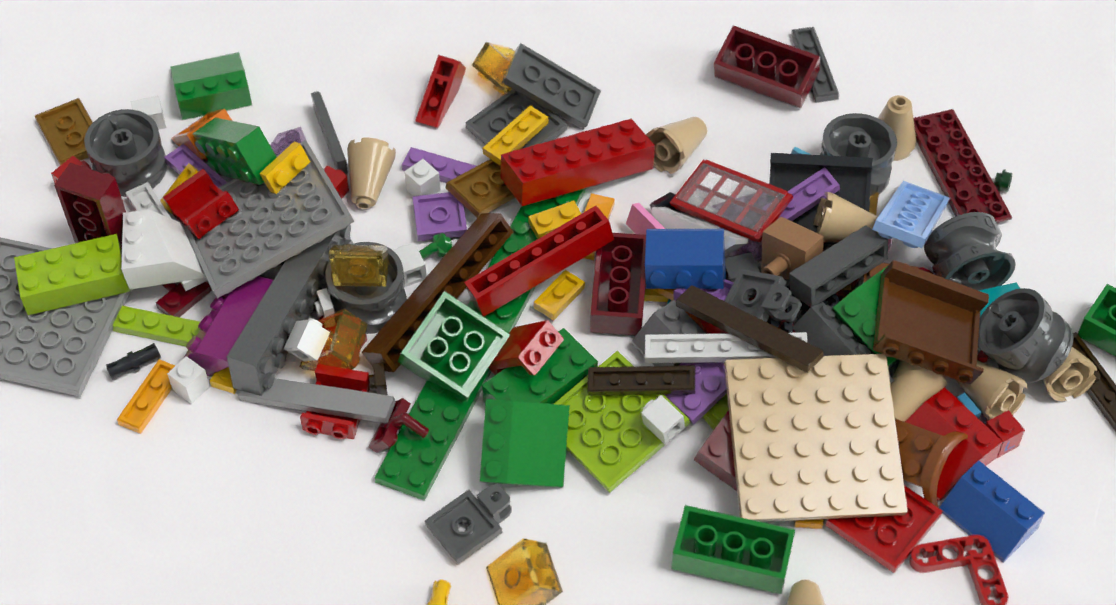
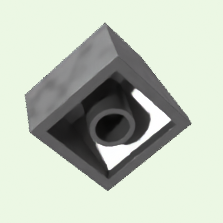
[632,300,707,366]

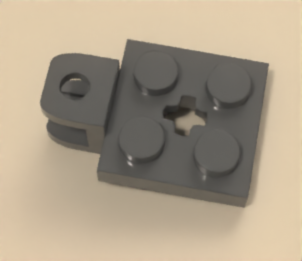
[725,269,802,322]
[424,484,512,564]

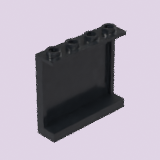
[768,153,873,252]

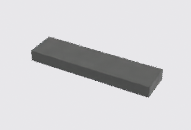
[791,26,839,103]
[311,91,348,175]

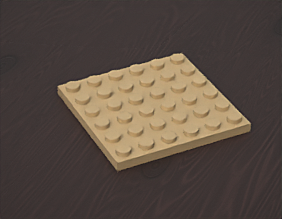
[724,354,907,522]

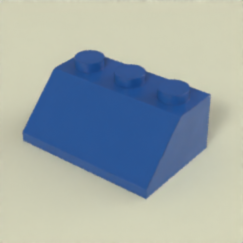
[645,229,726,289]
[939,460,1045,563]

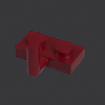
[155,282,212,317]
[368,398,429,453]

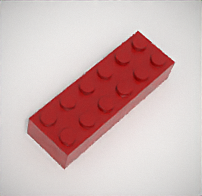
[500,118,655,206]

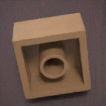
[761,217,824,279]

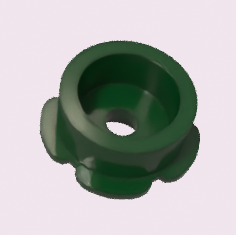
[994,169,1013,193]

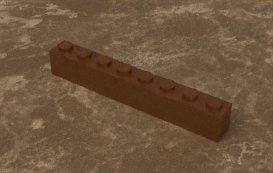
[362,213,513,372]

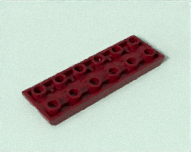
[914,109,1012,223]

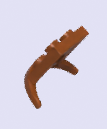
[895,419,968,507]

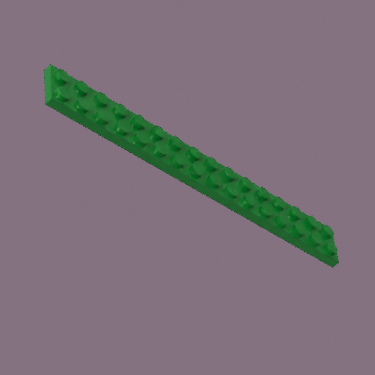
[375,188,587,501]

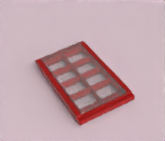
[670,159,793,242]

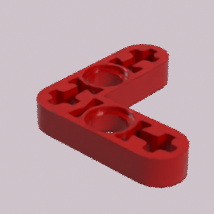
[909,535,1009,605]

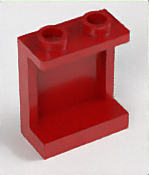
[162,169,239,239]
[488,320,564,376]
[300,364,371,439]

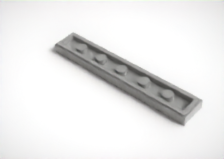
[238,378,396,424]

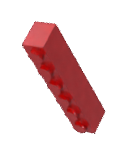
[464,205,614,317]

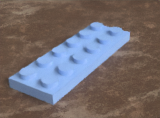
[872,181,950,248]

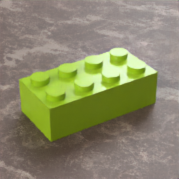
[14,234,130,315]

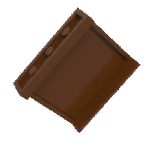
[873,260,989,385]

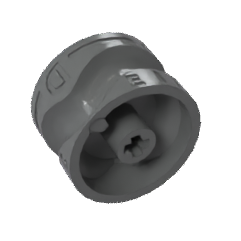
[84,109,167,197]
[820,113,897,196]
[924,212,1016,290]
[325,242,407,334]
[978,288,1073,384]

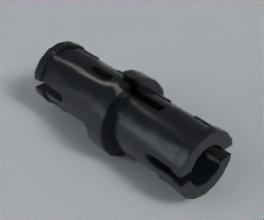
[105,343,161,380]

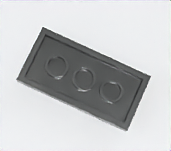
[502,43,601,130]

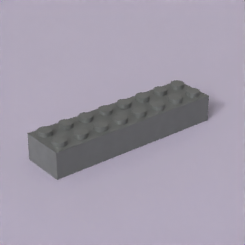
[227,224,353,396]

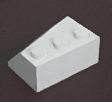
[121,209,206,289]

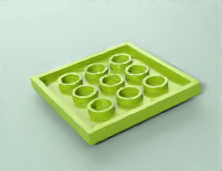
[554,351,690,493]

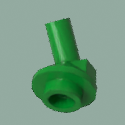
[419,233,452,260]

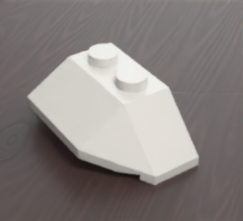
[651,207,748,256]

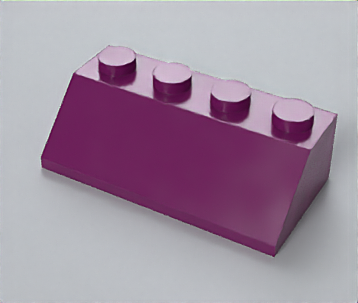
[184,276,273,376]

